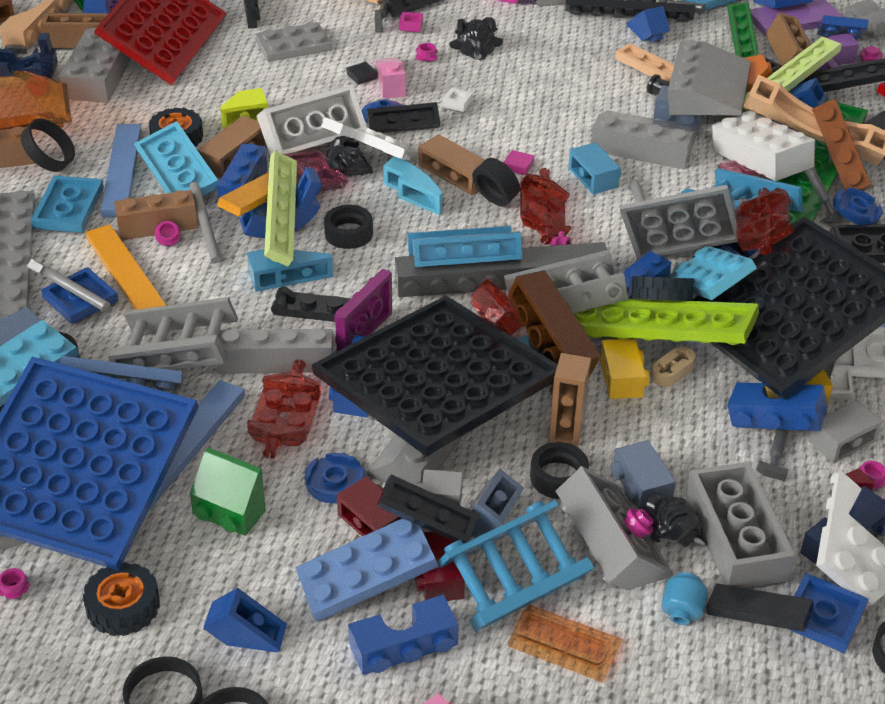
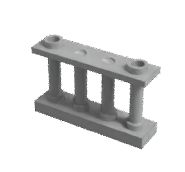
[504,250,628,326]
[107,297,238,370]

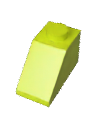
[220,88,268,129]

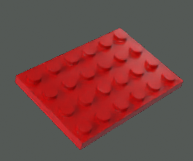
[94,0,227,86]

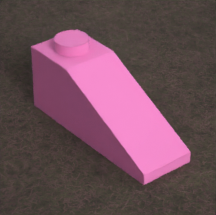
[375,58,406,99]

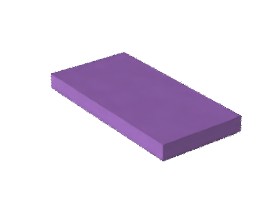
[750,0,843,37]

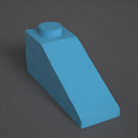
[247,249,333,292]

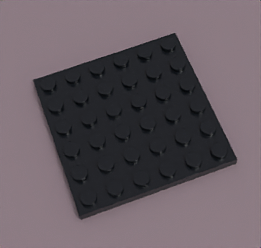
[693,216,885,400]
[312,295,558,457]

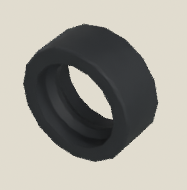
[472,157,520,207]
[324,204,373,249]
[530,442,589,499]

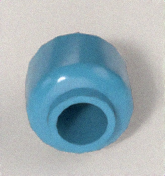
[661,572,708,625]

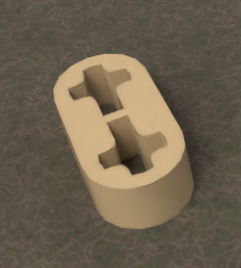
[651,346,696,387]

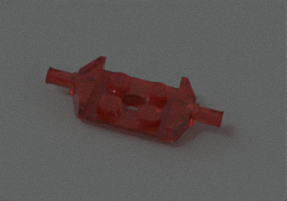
[520,168,571,245]
[737,187,794,256]
[471,278,521,335]
[247,359,321,459]

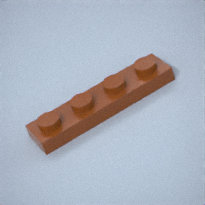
[812,98,873,191]

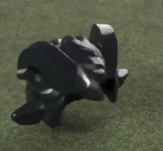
[449,17,503,61]
[326,136,373,177]
[638,494,707,548]

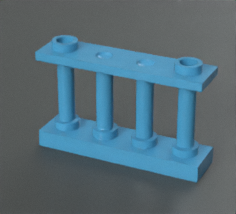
[681,168,803,236]
[407,225,522,267]
[438,500,594,632]

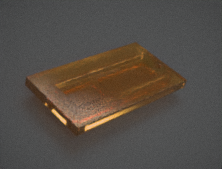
[508,605,622,683]

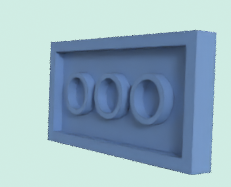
[60,355,183,391]
[295,518,439,622]

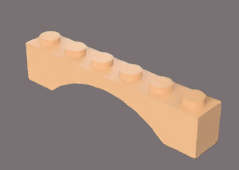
[0,0,74,50]
[743,75,885,166]

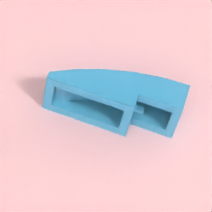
[384,156,443,215]

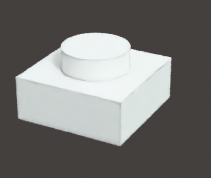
[442,88,473,112]

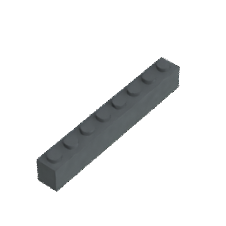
[395,242,607,297]

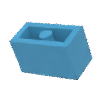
[569,142,621,195]

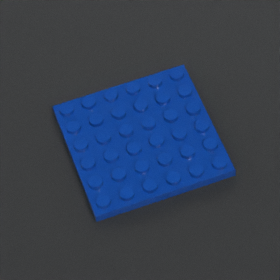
[0,356,199,570]

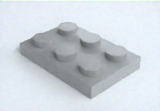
[255,22,332,62]

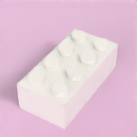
[257,85,367,157]
[712,111,815,181]

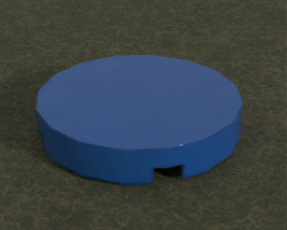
[833,188,883,225]
[304,453,366,504]

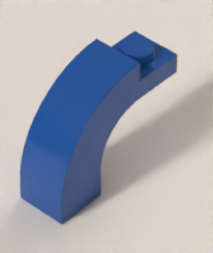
[240,167,322,238]

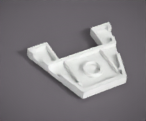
[322,118,418,161]
[829,327,885,400]
[816,470,885,607]

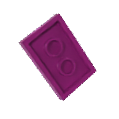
[334,268,392,351]

